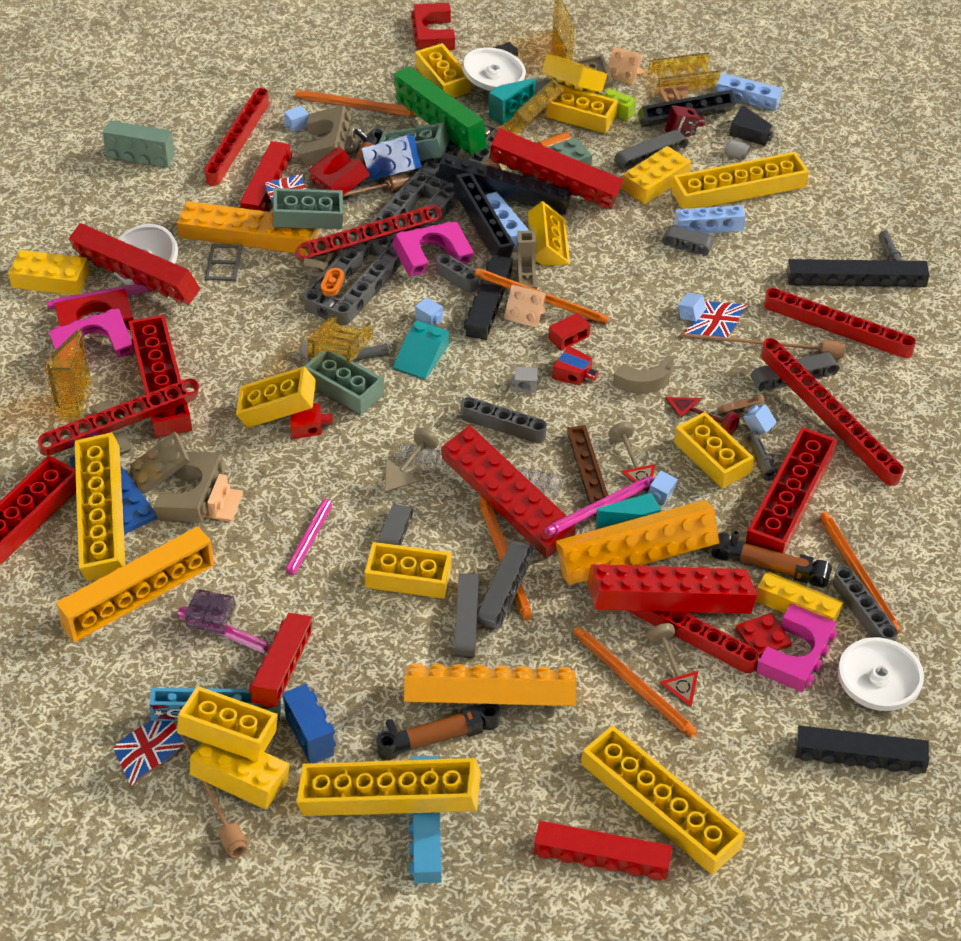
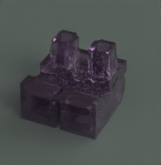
[185,589,236,634]

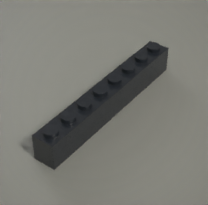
[437,153,572,215]
[786,259,930,287]

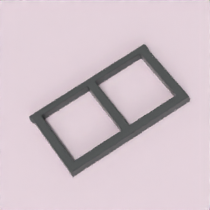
[205,244,242,281]

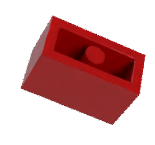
[548,313,590,351]

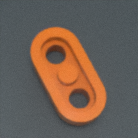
[321,268,344,297]

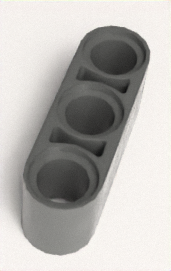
[662,225,714,256]
[436,254,478,292]
[378,504,413,546]

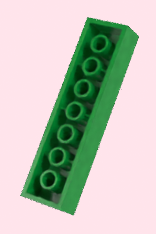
[393,66,487,155]

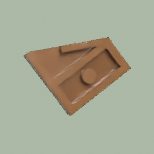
[659,84,689,102]
[717,394,765,415]

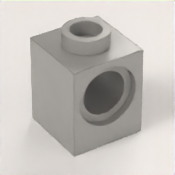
[511,367,538,393]

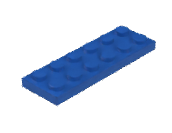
[69,456,158,535]

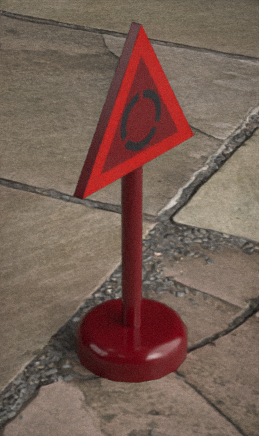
[665,397,740,435]

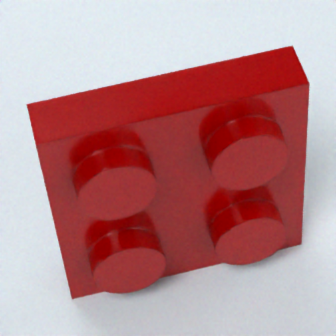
[735,612,792,658]

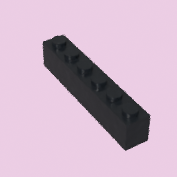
[637,90,736,127]
[453,172,515,258]
[463,255,513,340]
[795,725,929,774]

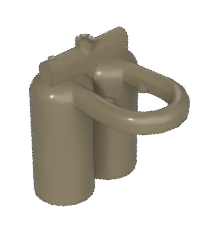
[344,126,361,154]

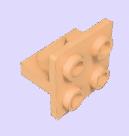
[607,47,643,85]
[504,285,547,327]
[204,474,243,522]

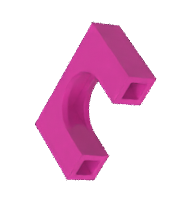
[392,221,474,277]
[49,308,135,375]
[757,604,838,692]

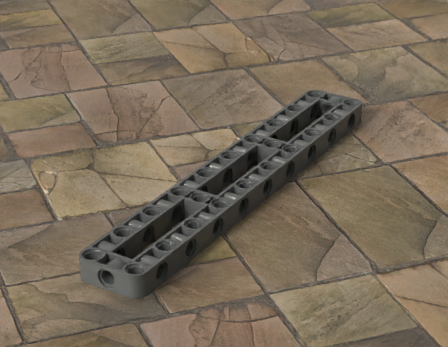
[304,123,499,325]

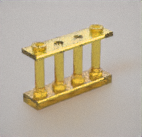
[648,52,720,93]
[501,78,564,135]
[307,316,373,364]

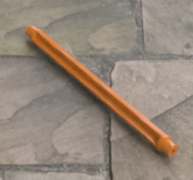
[295,90,416,117]
[474,268,609,325]
[479,497,532,621]
[820,512,901,634]
[574,627,698,738]

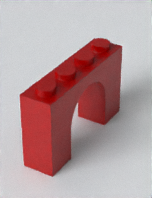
[411,2,455,51]
[308,146,370,195]
[54,289,134,340]

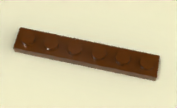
[567,425,608,516]

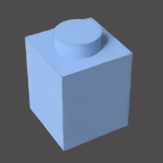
[283,106,309,132]
[678,293,706,321]
[415,297,443,326]
[742,404,777,434]
[648,471,678,505]

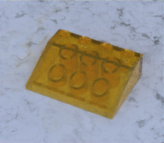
[551,0,575,61]
[45,329,92,421]

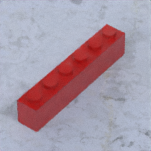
[240,141,293,212]
[249,612,312,707]
[533,820,673,880]

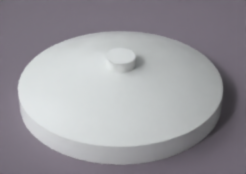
[463,48,526,91]
[114,224,178,285]
[838,638,924,711]

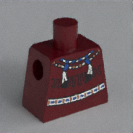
[665,106,705,137]

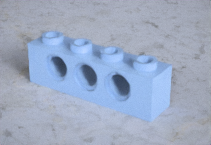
[716,73,783,111]
[485,192,529,248]
[674,205,746,234]

